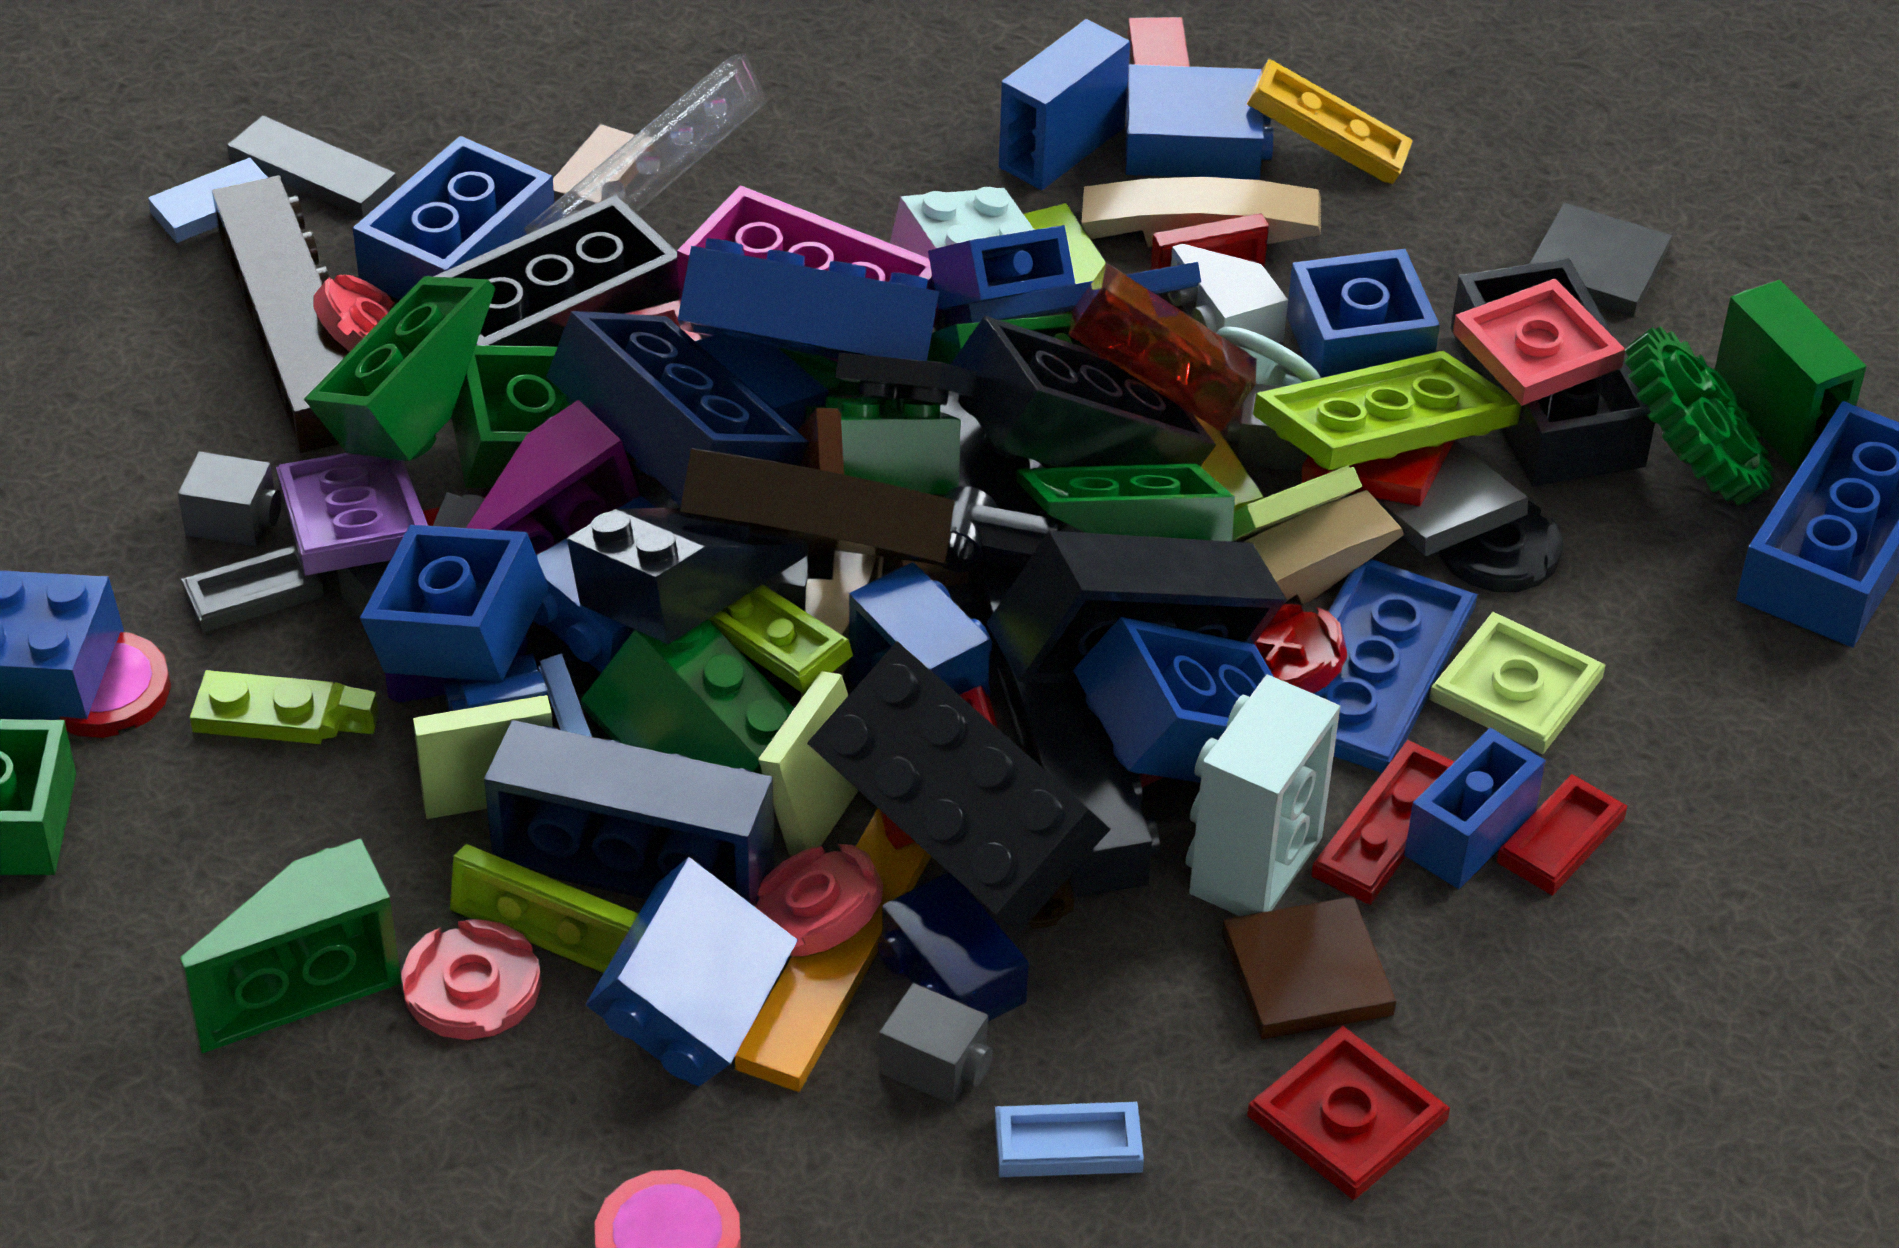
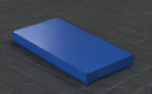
[943,262,1202,328]
[1314,559,1478,773]

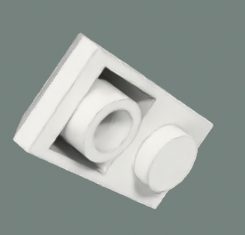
[1168,244,1288,359]

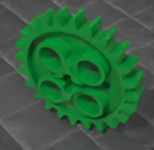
[1624,326,1774,506]

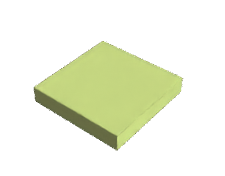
[1232,465,1362,542]
[1429,612,1605,754]
[758,671,859,856]
[413,695,553,819]

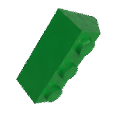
[581,619,794,774]

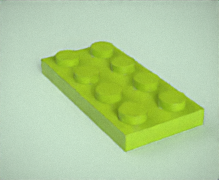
[1253,350,1521,470]

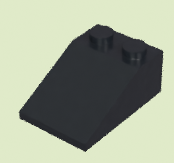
[567,508,809,644]

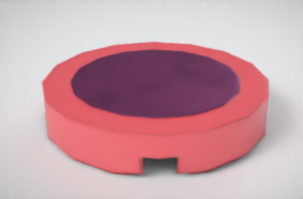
[595,1169,741,1248]

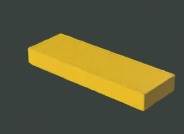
[1247,59,1413,184]

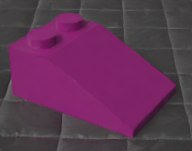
[466,400,640,555]

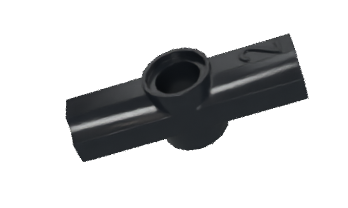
[940,486,1063,572]

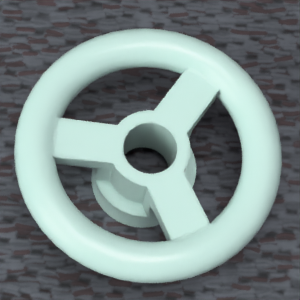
[1214,327,1321,397]

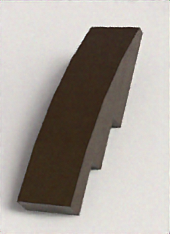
[680,448,955,566]

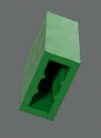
[1714,279,1867,471]

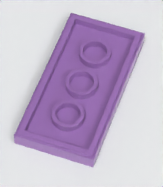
[276,453,428,576]

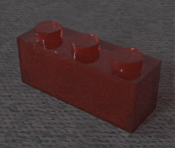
[1069,263,1257,432]

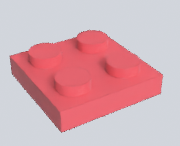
[1453,279,1625,406]

